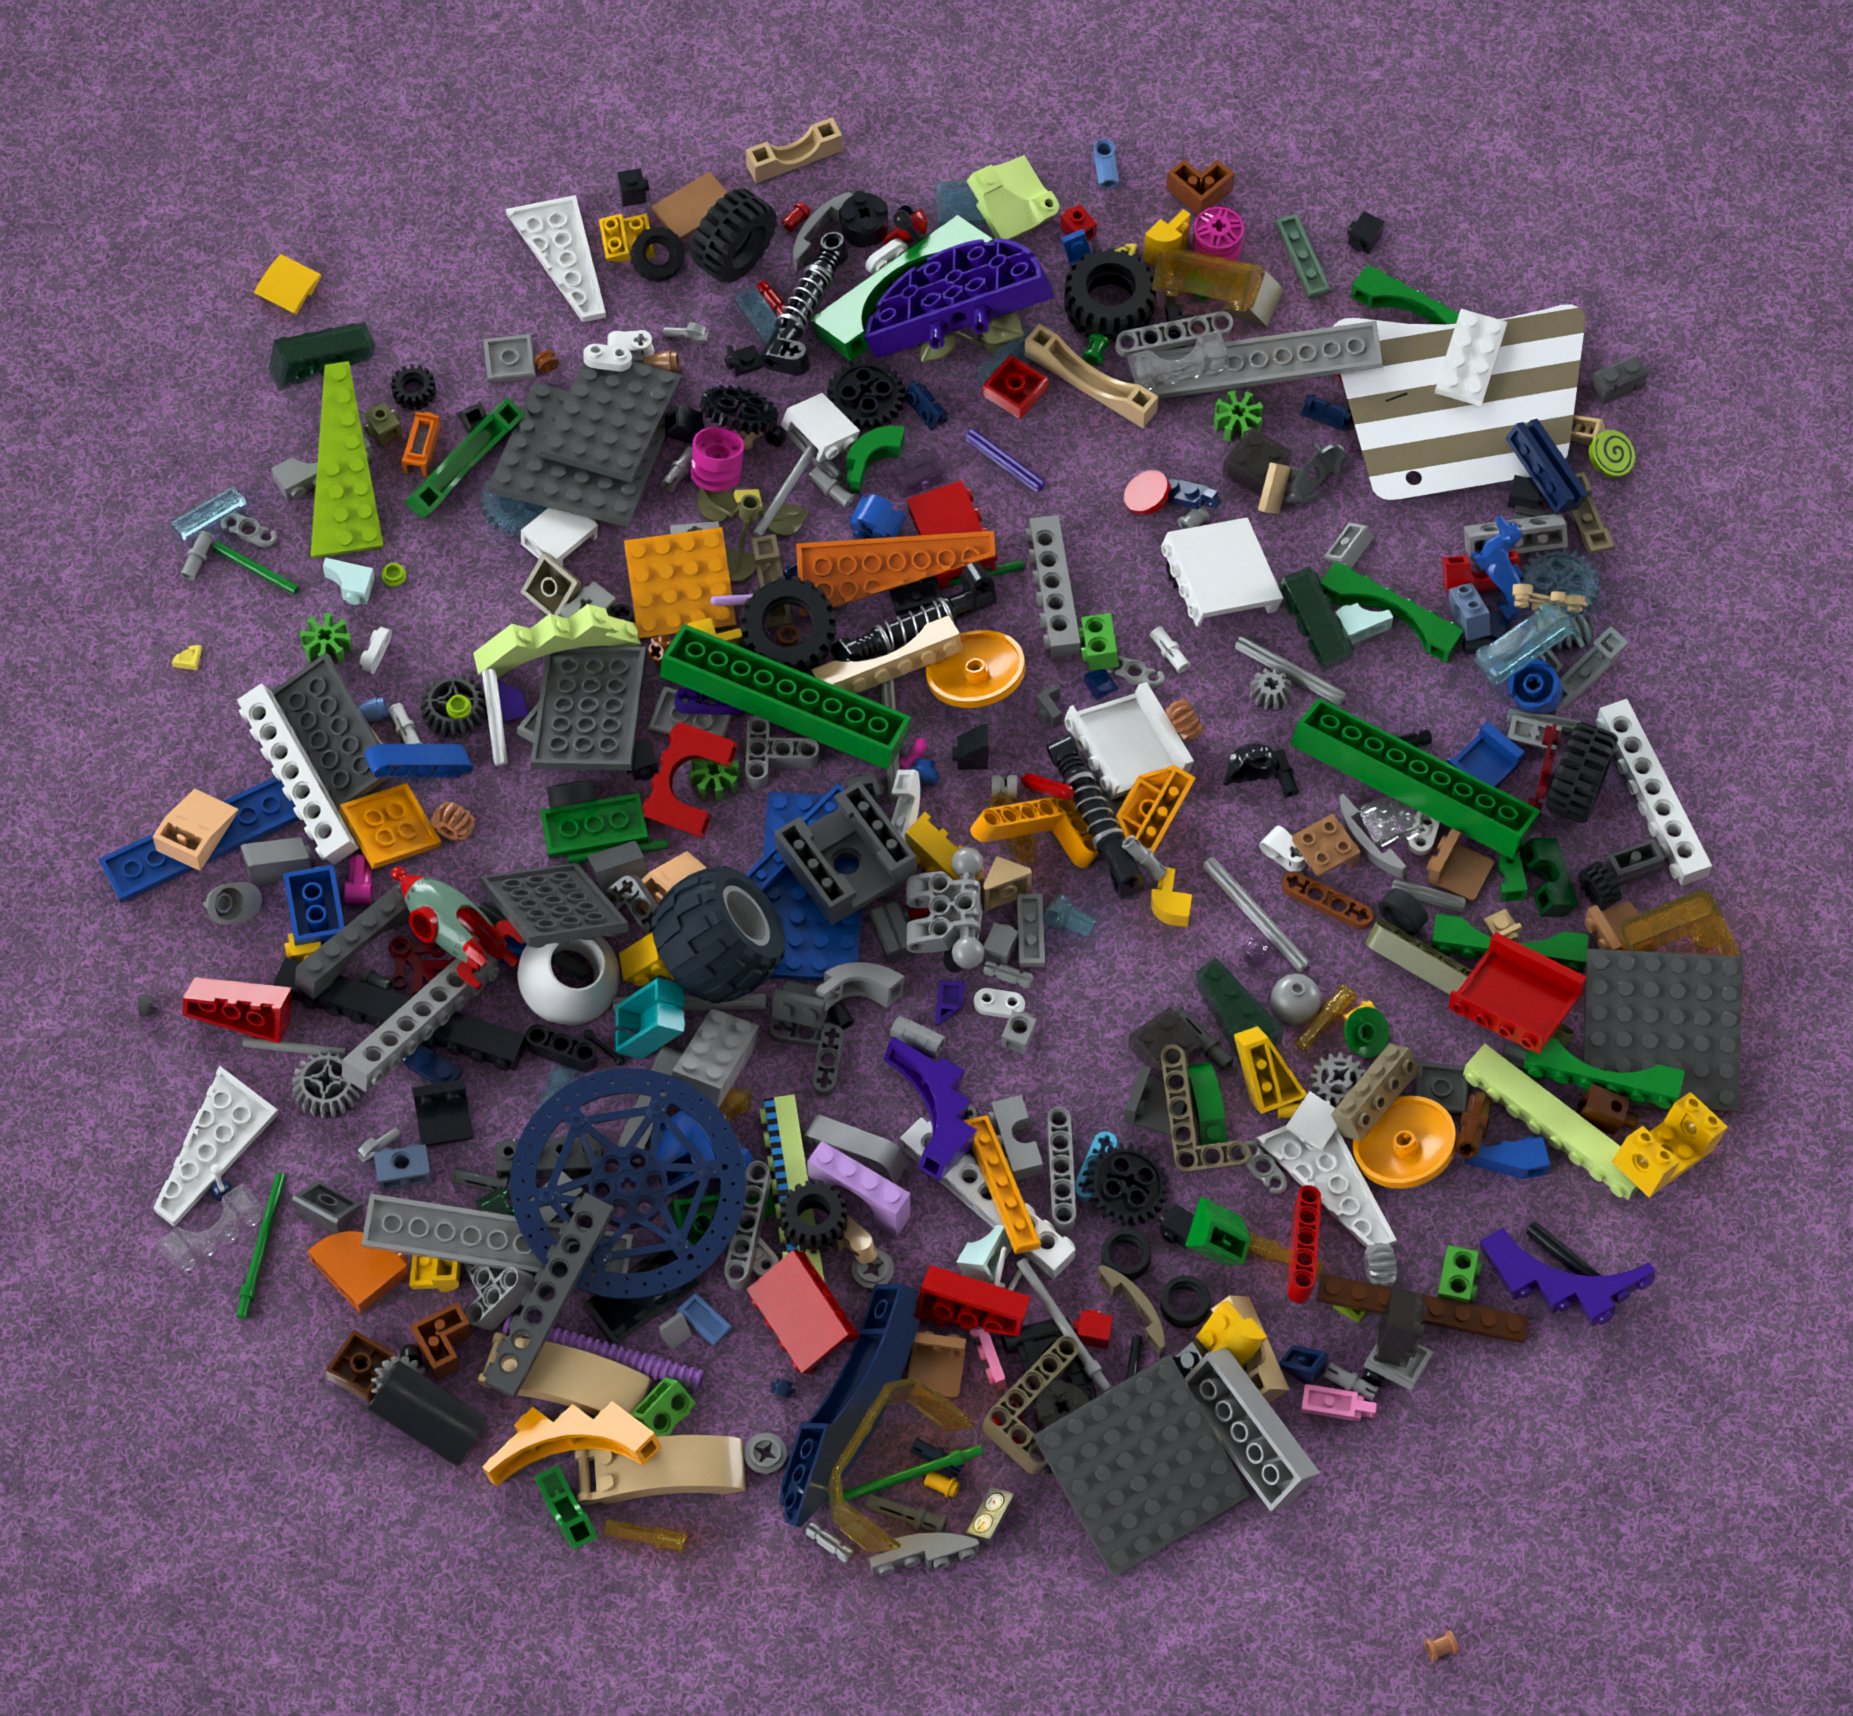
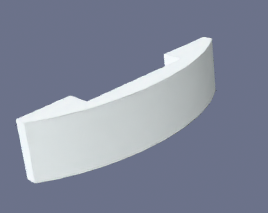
[891,770,920,842]

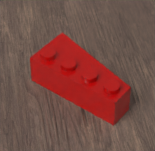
[183,977,292,1044]
[915,1265,1031,1337]

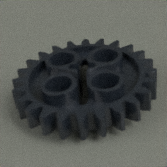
[827,358,905,431]
[699,385,779,435]
[1085,1143,1170,1227]

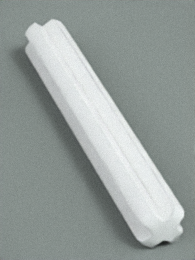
[482,669,508,766]

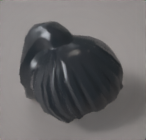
[1223,743,1278,786]

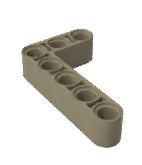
[1161,1044,1252,1173]
[982,1335,1079,1474]

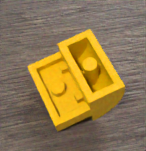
[1143,209,1191,267]
[409,1255,461,1292]
[1196,1300,1267,1369]

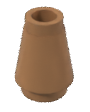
[643,350,680,372]

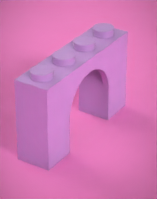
[807,1141,910,1237]

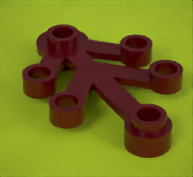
[1528,724,1560,818]
[389,936,456,998]

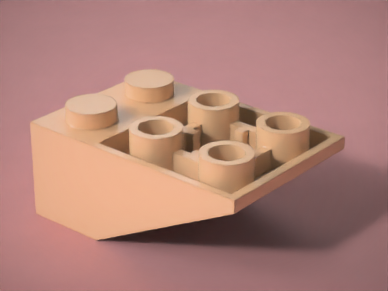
[153,789,239,871]
[639,851,707,917]

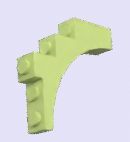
[473,604,641,678]

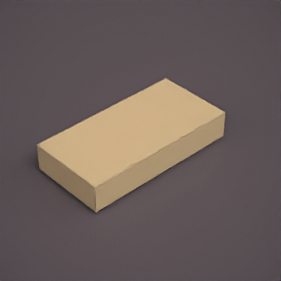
[1258,462,1291,514]

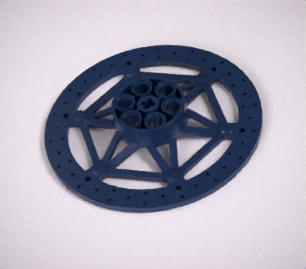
[510,1068,746,1300]

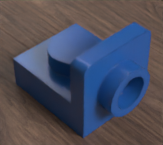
[1061,229,1092,267]

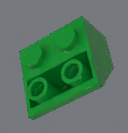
[1185,1197,1251,1266]

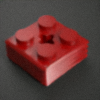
[982,355,1049,419]

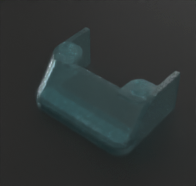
[1474,602,1585,702]

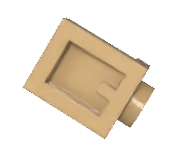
[1483,909,1522,942]

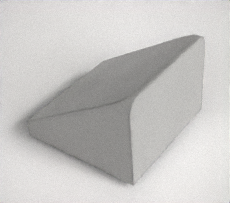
[659,1312,692,1350]

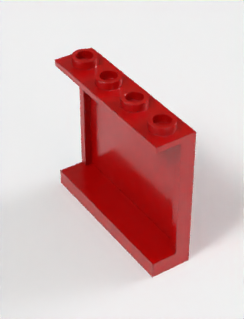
[1448,932,1586,1054]

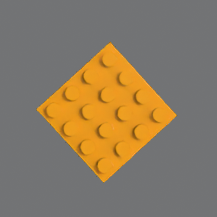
[624,527,736,639]

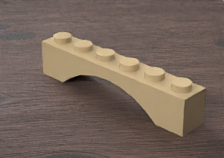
[1024,324,1158,428]
[811,615,963,694]

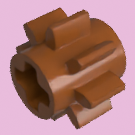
[647,634,672,666]

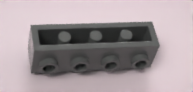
[496,1136,602,1179]

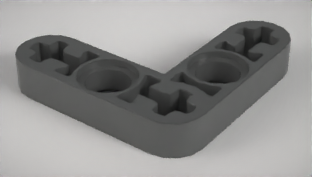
[603,875,658,935]
[770,1019,844,1096]

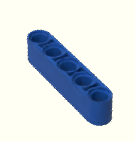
[364,744,473,778]

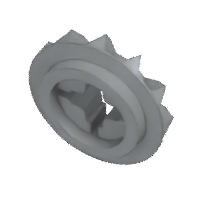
[852,1249,894,1290]
[744,1433,787,1475]

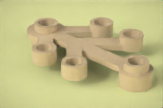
[1512,584,1587,613]

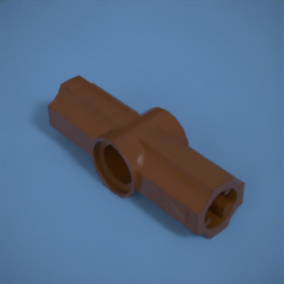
[1456,1091,1492,1159]

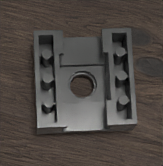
[774,781,917,926]

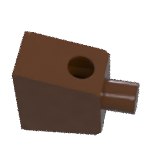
[1576,1084,1639,1135]

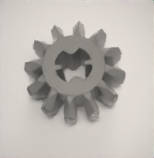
[1250,668,1292,711]
[1364,1243,1397,1286]

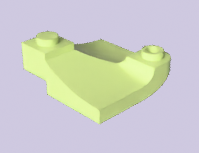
[967,155,1059,240]

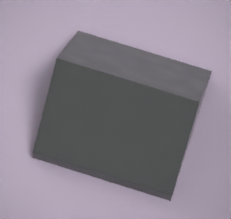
[587,841,648,901]
[292,1180,362,1234]

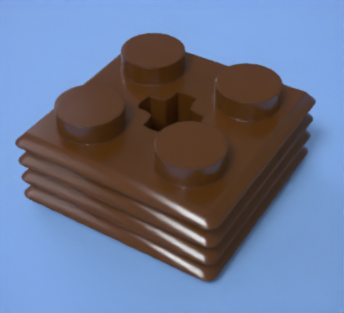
[325,1330,397,1402]

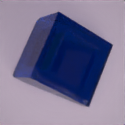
[1084,669,1118,700]

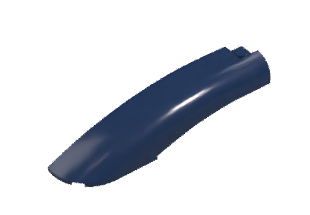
[780,1283,920,1528]

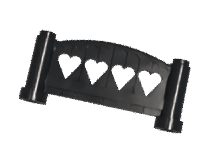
[1000,1317,1097,1474]

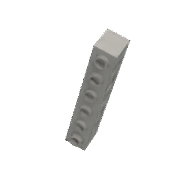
[1025,515,1081,658]

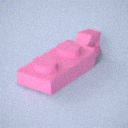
[970,1327,1008,1391]
[1301,1384,1377,1421]

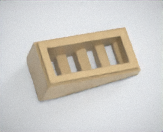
[1570,415,1605,446]

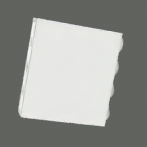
[1161,517,1283,627]
[1064,682,1194,800]

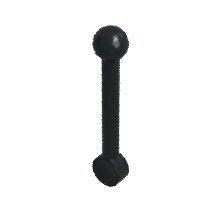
[583,1029,625,1066]

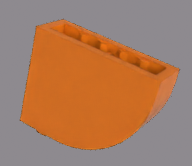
[308,1231,409,1314]

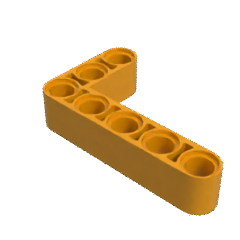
[970,797,1099,868]

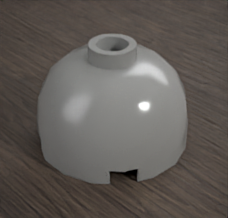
[1270,974,1322,1026]

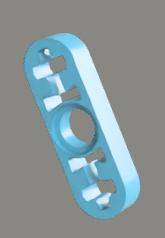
[1074,1131,1117,1202]

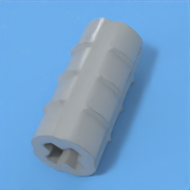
[890,1015,946,1058]

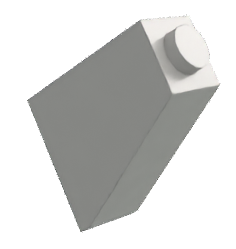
[241,837,314,888]

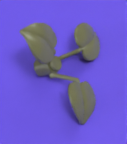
[920,311,1025,364]
[697,487,809,582]

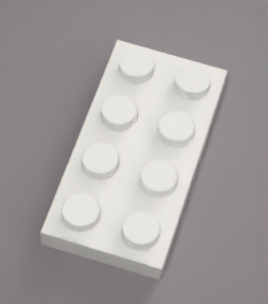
[1435,309,1507,406]

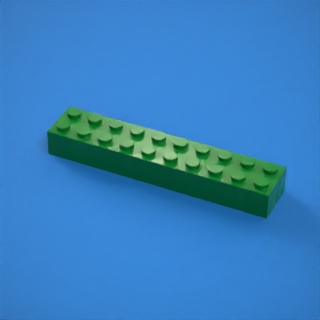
[660,624,911,770]
[1290,698,1541,859]

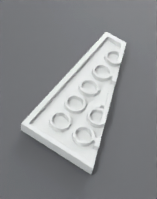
[506,195,606,322]
[154,1066,279,1227]
[1256,1125,1397,1248]

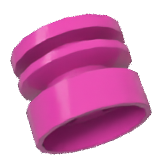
[1192,206,1244,270]
[690,427,744,492]

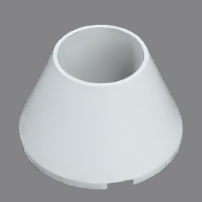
[517,936,620,1026]

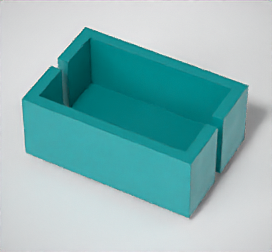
[615,978,685,1059]

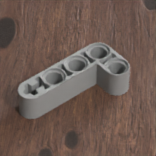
[803,1115,908,1184]

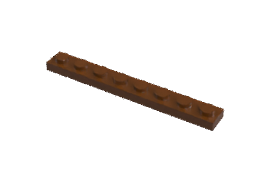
[1316,1273,1529,1343]

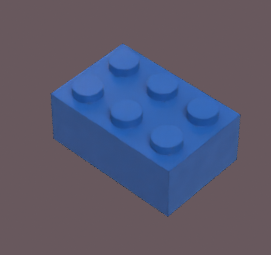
[283,864,345,946]

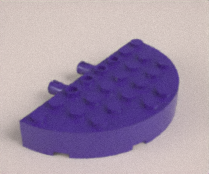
[864,238,1053,358]

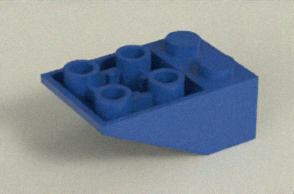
[657,1110,716,1195]

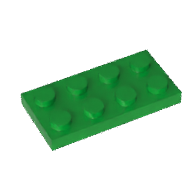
[540,793,649,859]

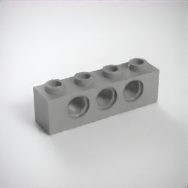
[1464,513,1568,560]

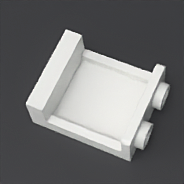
[781,393,860,463]
[521,508,598,566]

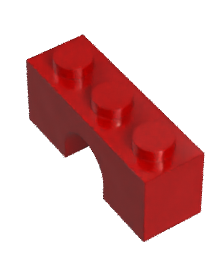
[1442,550,1520,593]

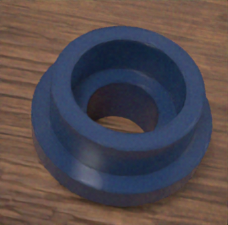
[770,1378,796,1399]

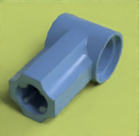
[1093,139,1119,189]

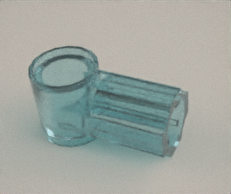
[1043,894,1098,938]

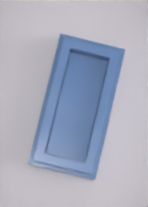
[677,1292,733,1347]

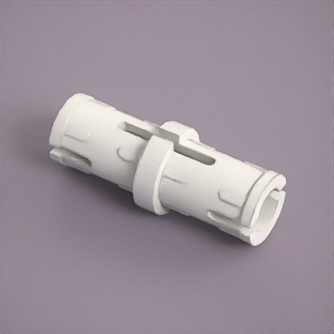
[1150,626,1191,674]
[388,703,423,744]

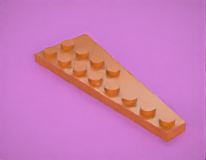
[796,531,996,617]

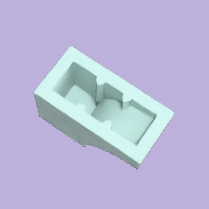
[323,558,375,605]
[1334,603,1393,647]
[957,1225,1012,1283]

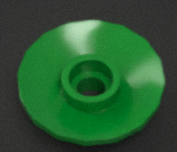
[1344,1007,1390,1058]

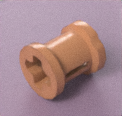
[1424,1630,1459,1662]

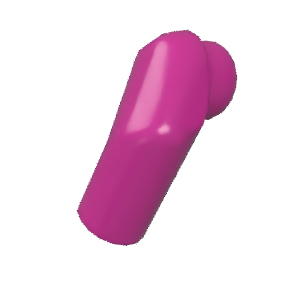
[900,738,927,770]

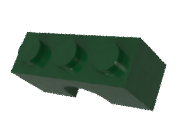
[1519,838,1578,917]

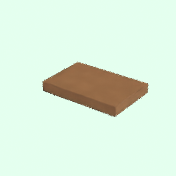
[651,171,727,241]

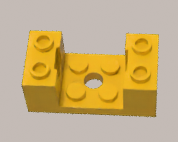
[1612,1092,1728,1198]

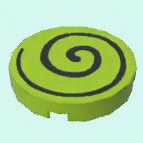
[1588,430,1635,478]

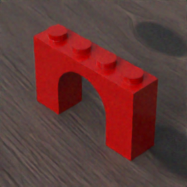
[642,721,739,839]

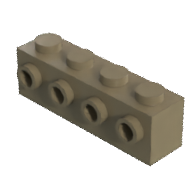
[1331,1043,1419,1141]

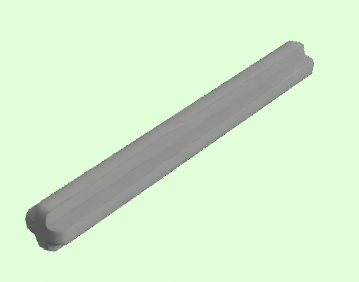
[1235,636,1346,705]

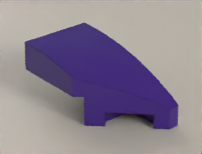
[497,679,529,722]
[935,980,965,1026]

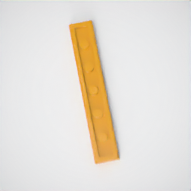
[963,1115,1041,1254]

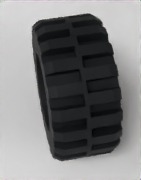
[690,188,777,283]
[1064,248,1156,342]
[741,576,836,673]
[1546,722,1618,824]

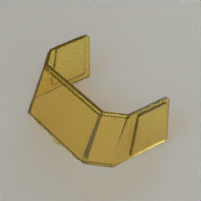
[828,1378,974,1552]

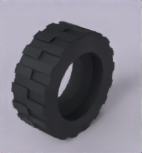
[630,226,685,283]

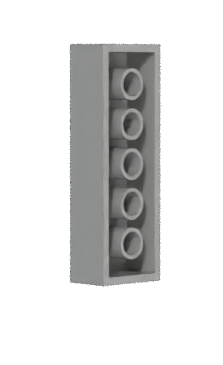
[1184,1347,1320,1512]

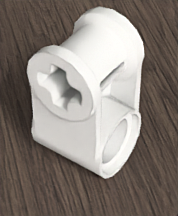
[608,330,655,361]
[1259,826,1306,872]

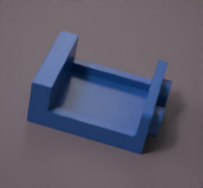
[1446,721,1525,788]

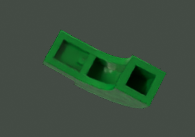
[846,426,905,494]
[1188,1062,1228,1146]
[533,1465,598,1550]

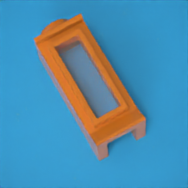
[401,412,441,477]

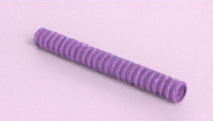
[503,1313,704,1393]

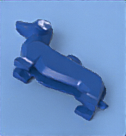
[1471,514,1523,620]

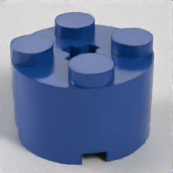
[849,494,906,539]
[1508,659,1563,714]

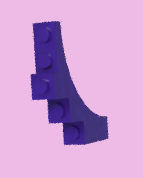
[884,1037,977,1182]
[1480,1228,1655,1326]

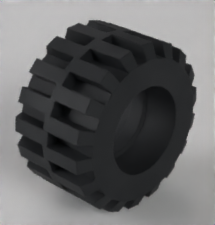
[781,1180,847,1253]

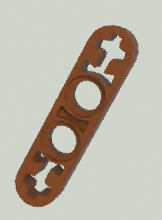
[1281,871,1373,930]

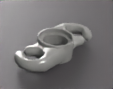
[220,512,278,548]
[1106,656,1165,689]
[1239,1140,1287,1194]

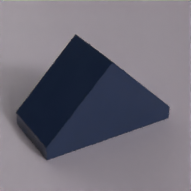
[1278,1345,1329,1385]

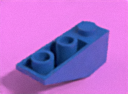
[1464,1136,1550,1179]

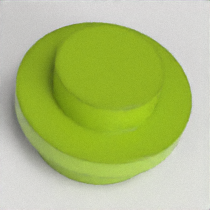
[381,563,406,587]
[446,695,472,719]

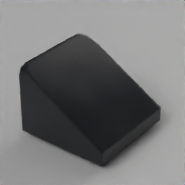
[456,402,487,434]

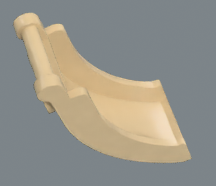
[477,1333,652,1416]
[575,1435,746,1505]

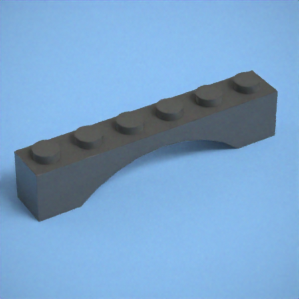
[295,882,411,999]

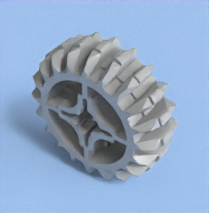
[292,1050,362,1119]

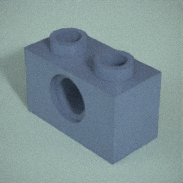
[1449,583,1491,641]
[374,1144,432,1191]

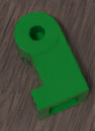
[1497,854,1528,902]

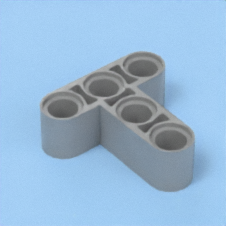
[745,716,820,790]
[463,1263,536,1331]

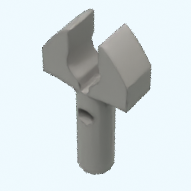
[663,322,708,344]
[357,1128,401,1163]

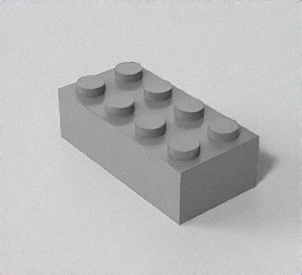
[672,1008,759,1108]

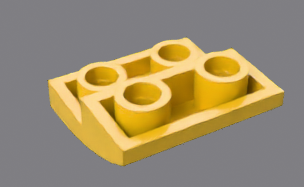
[599,213,656,262]
[254,254,322,315]

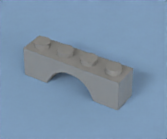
[271,432,373,501]

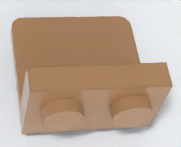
[1292,814,1361,876]
[1426,829,1494,902]
[1584,901,1653,951]
[906,1330,966,1399]

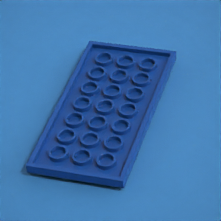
[763,792,862,981]

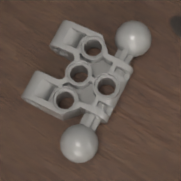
[907,847,984,969]

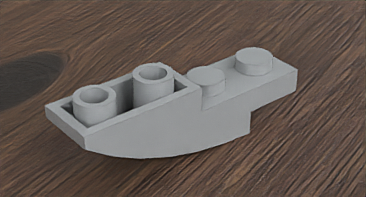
[869,1532,979,1576]

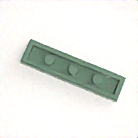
[1275,214,1331,300]

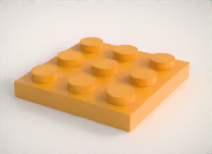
[338,783,441,869]

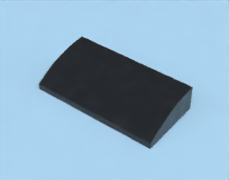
[582,1251,700,1345]
[367,1361,488,1466]

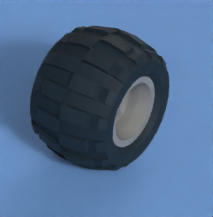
[652,866,786,1004]

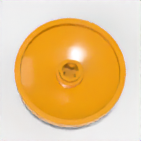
[926,630,1026,708]
[1353,1096,1457,1189]

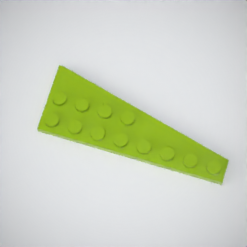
[311,361,384,559]

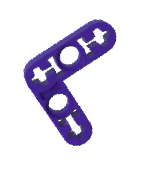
[674,688,744,715]

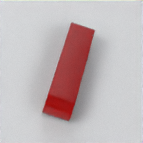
[1287,1185,1321,1304]

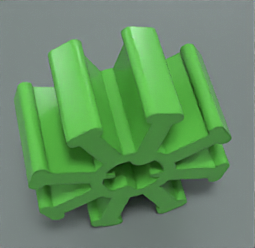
[1214,390,1263,443]
[300,613,352,664]
[689,759,740,802]

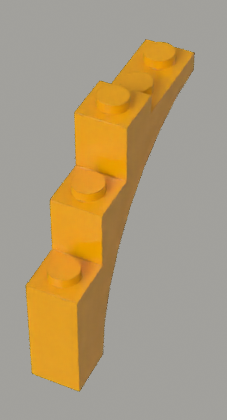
[482,1401,662,1487]

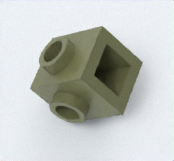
[363,402,402,447]

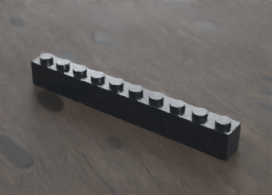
[273,958,527,1071]

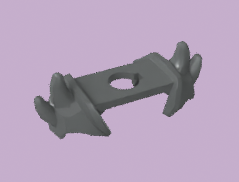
[1283,443,1347,504]

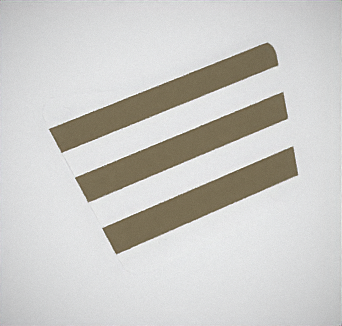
[1333,304,1586,500]

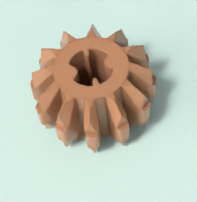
[1165,698,1204,743]
[431,801,475,843]

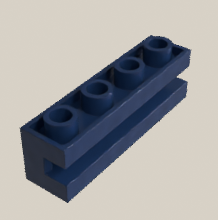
[1505,418,1589,514]

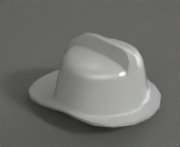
[203,882,262,925]

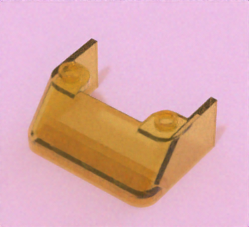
[1152,248,1266,312]
[1619,890,1741,957]

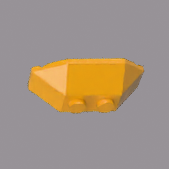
[1115,765,1196,853]

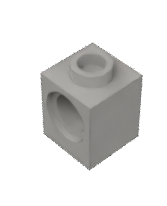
[983,922,1018,965]
[1001,1010,1037,1055]

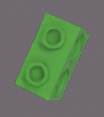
[1078,613,1119,671]
[1437,1245,1482,1304]
[630,1377,696,1437]

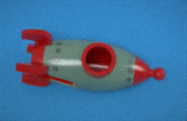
[391,866,525,990]

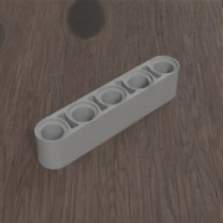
[1115,311,1233,358]
[618,1046,684,1165]
[1047,1107,1076,1234]
[724,1161,772,1290]

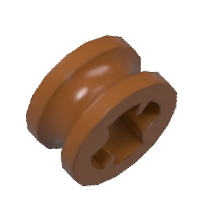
[534,350,559,373]

